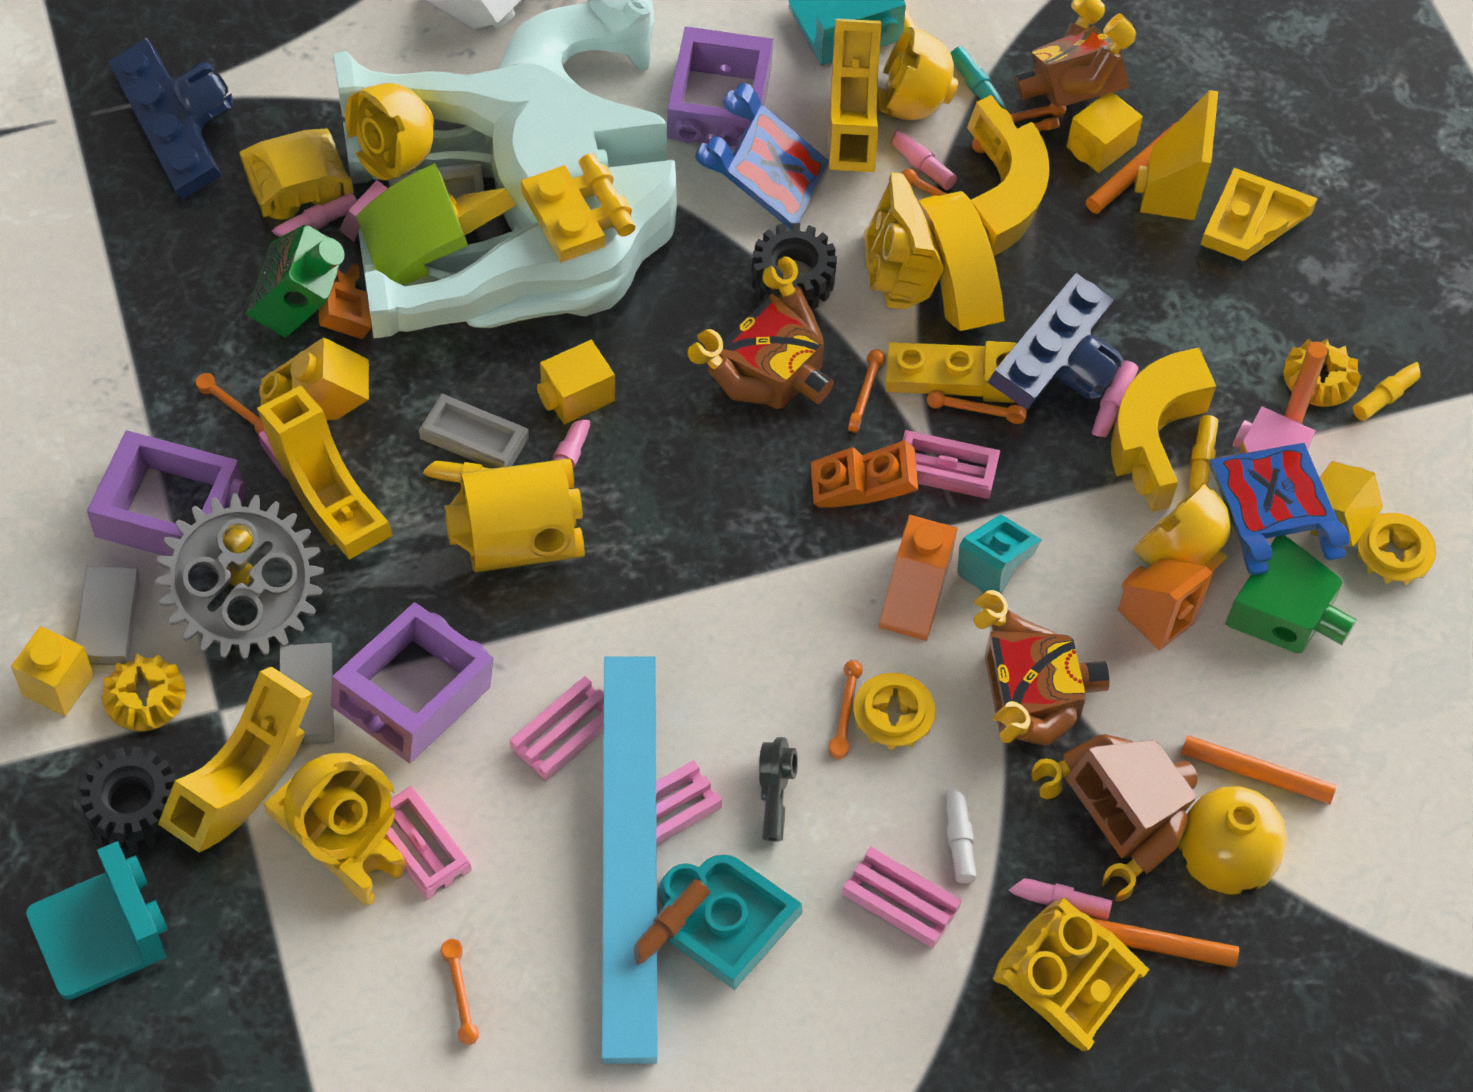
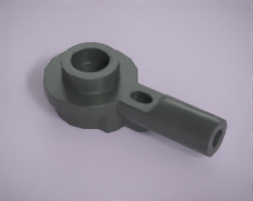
[759,737,798,842]

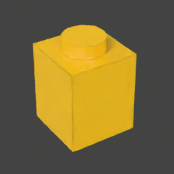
[1066,93,1143,173]
[537,339,615,425]
[1310,461,1383,547]
[11,625,94,717]

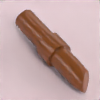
[634,879,710,965]

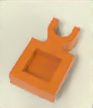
[318,264,371,339]

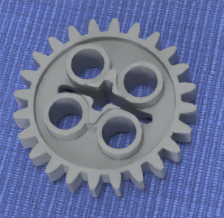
[155,493,324,660]

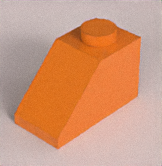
[879,515,958,641]
[1118,558,1213,651]

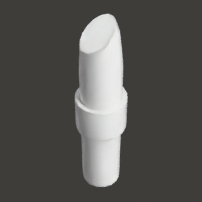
[946,788,977,884]

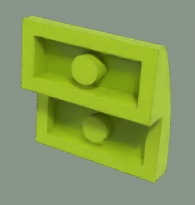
[356,163,468,286]

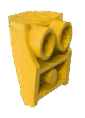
[239,129,354,220]
[864,172,944,310]
[993,898,1149,1051]

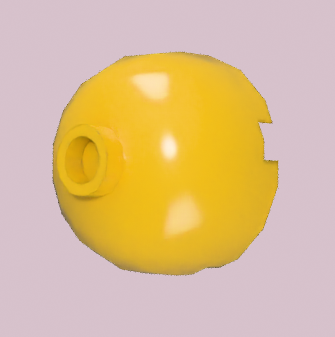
[877,27,958,121]
[344,83,434,180]
[1133,482,1232,572]
[284,753,395,865]
[1179,786,1287,895]

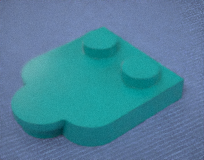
[659,855,803,990]

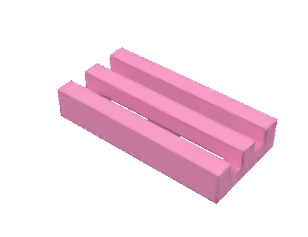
[903,430,1000,499]
[510,676,604,781]
[656,760,722,845]
[385,786,472,900]
[842,846,962,949]

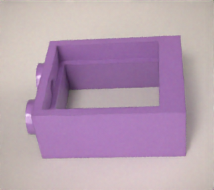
[667,26,774,149]
[87,430,247,568]
[331,602,494,764]

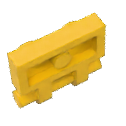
[521,153,636,263]

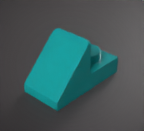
[957,514,1042,595]

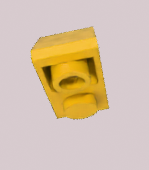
[259,337,369,420]

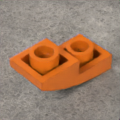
[811,440,918,508]

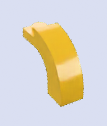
[828,19,881,172]
[967,95,1049,256]
[917,191,1005,331]
[1111,347,1216,512]
[257,385,393,560]
[158,667,313,852]

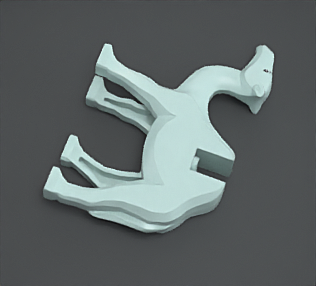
[333,0,677,338]

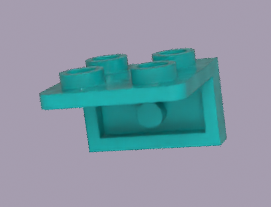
[788,0,906,65]
[26,841,168,1000]

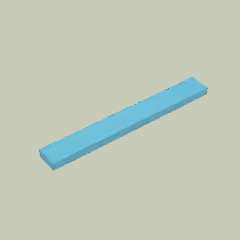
[602,656,658,1064]

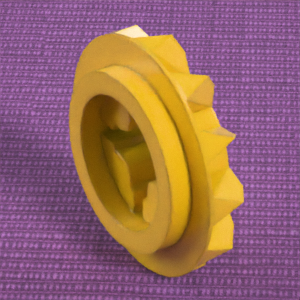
[1283,339,1361,407]
[1357,513,1436,586]
[101,653,186,731]
[853,673,936,751]

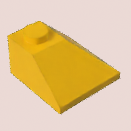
[1134,90,1218,221]

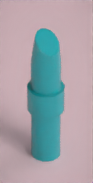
[950,46,1006,110]

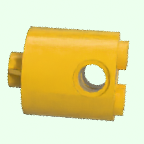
[444,458,585,572]

